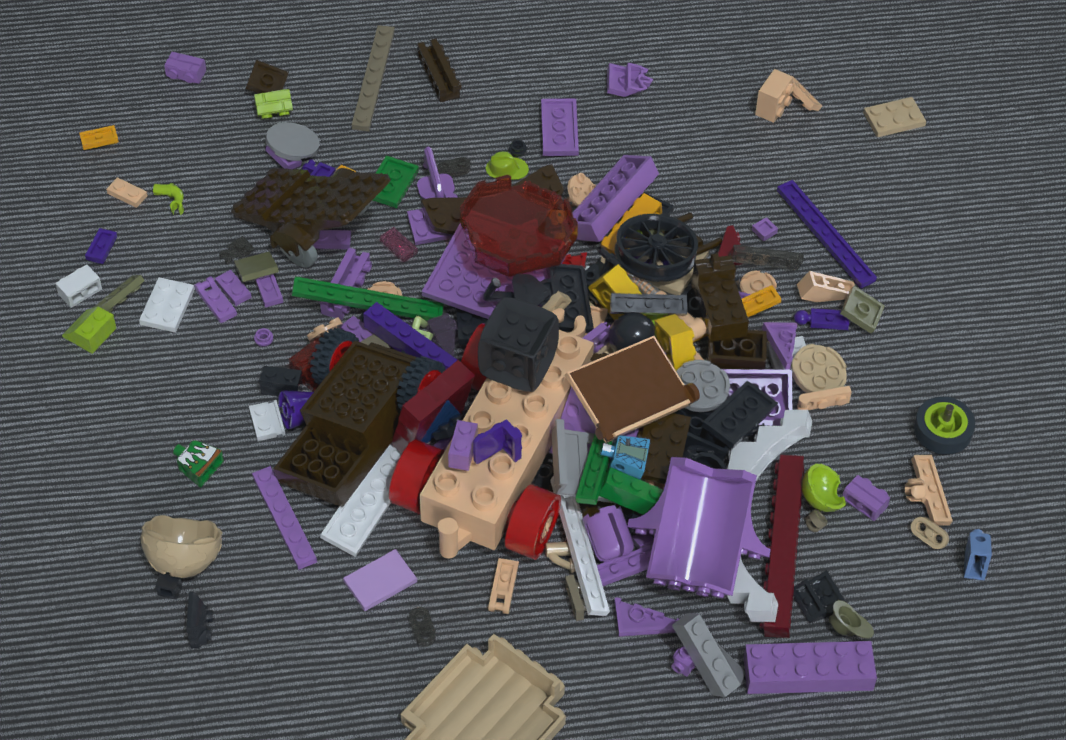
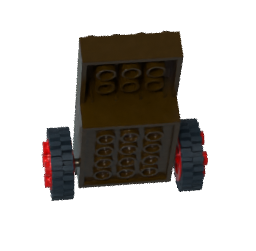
[273,328,446,507]

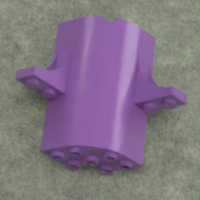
[627,457,771,598]

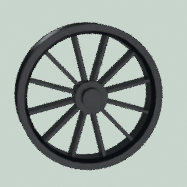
[614,214,698,282]

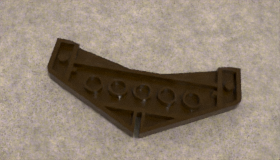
[420,164,564,235]

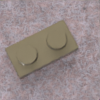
[565,575,587,621]

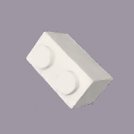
[56,264,102,308]

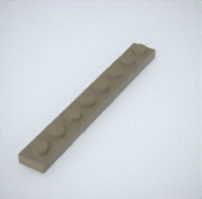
[352,25,395,131]

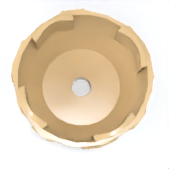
[141,515,223,578]

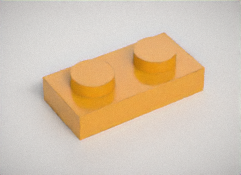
[79,125,119,150]

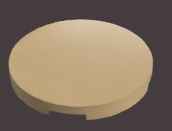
[791,344,847,393]

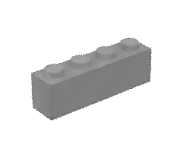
[672,613,745,697]

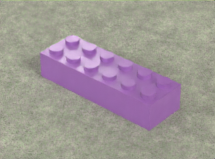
[564,155,659,242]
[743,641,877,694]

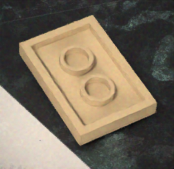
[863,97,926,137]

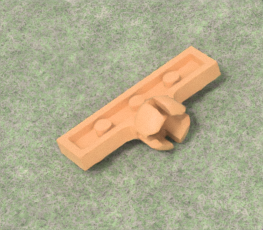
[905,455,953,526]

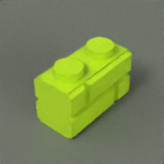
[254,89,293,119]

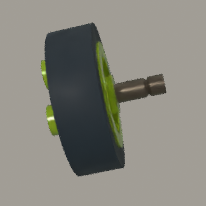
[914,396,976,454]

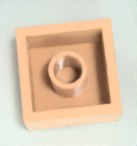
[755,69,794,123]

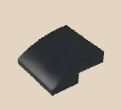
[793,570,847,624]

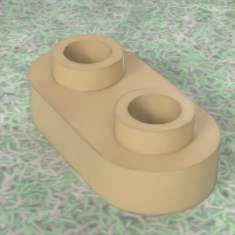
[911,517,949,549]

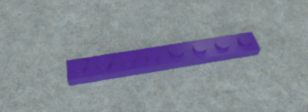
[777,180,877,288]

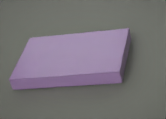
[343,549,417,611]

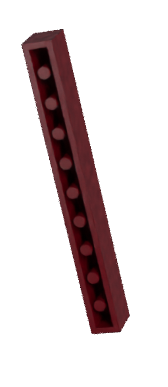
[760,455,805,638]

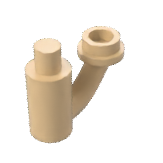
[545,542,576,573]

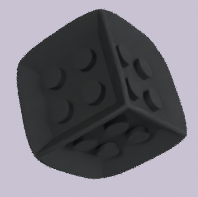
[478,297,559,392]

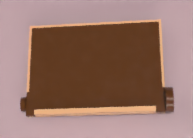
[565,336,700,443]

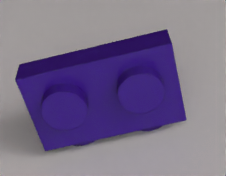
[473,419,522,464]

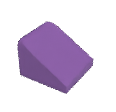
[631,532,655,550]

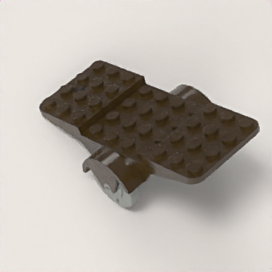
[231,168,391,268]

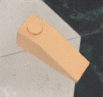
[797,271,855,302]

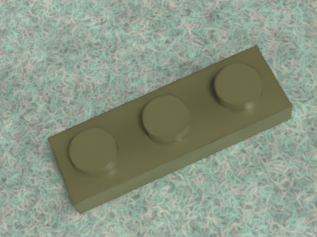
[92,275,145,313]

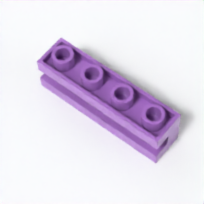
[320,248,372,320]

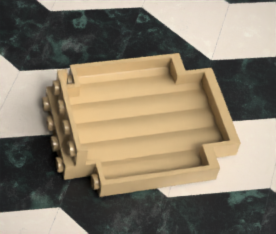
[401,634,566,740]

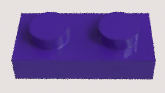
[85,228,118,264]

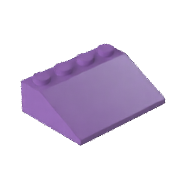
[714,369,792,426]

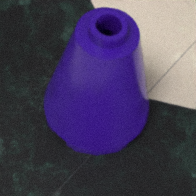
[278,390,314,429]

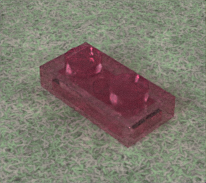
[380,227,418,262]

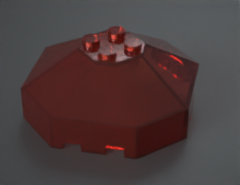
[460,175,578,277]

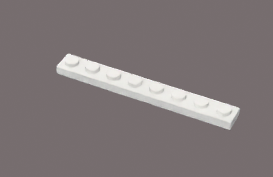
[550,476,610,616]

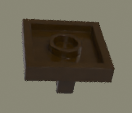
[245,60,289,94]

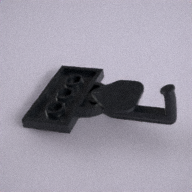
[483,263,594,333]

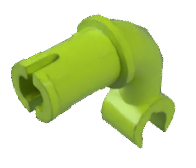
[153,183,184,215]

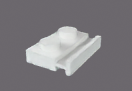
[249,400,285,441]

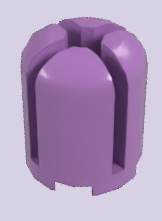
[582,505,634,562]

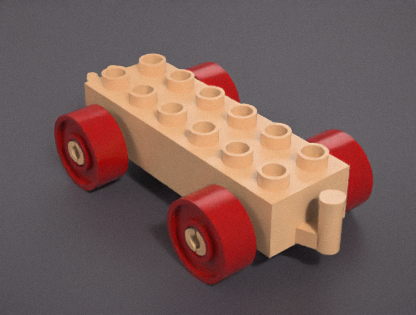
[389,308,594,560]

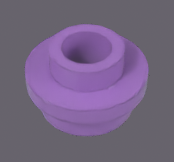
[254,328,273,346]

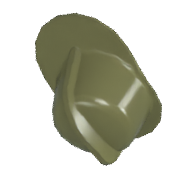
[829,600,874,639]

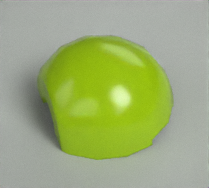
[802,464,846,512]

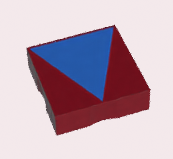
[392,360,475,454]

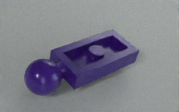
[794,308,849,330]

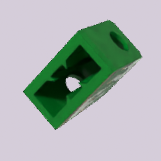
[173,440,224,488]

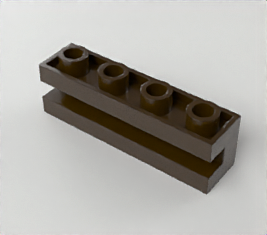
[417,38,462,103]

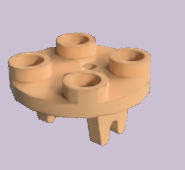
[566,173,596,207]
[307,317,343,344]

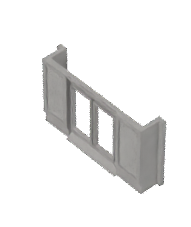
[551,419,659,503]

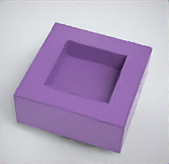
[752,217,778,241]

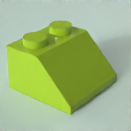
[62,306,116,354]

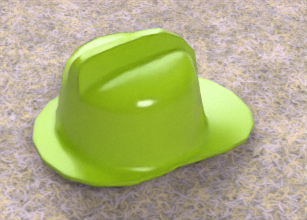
[486,151,529,180]

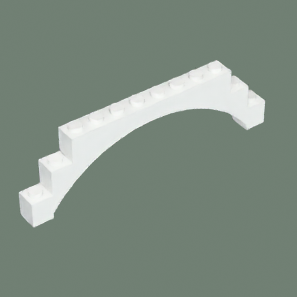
[726,410,812,622]

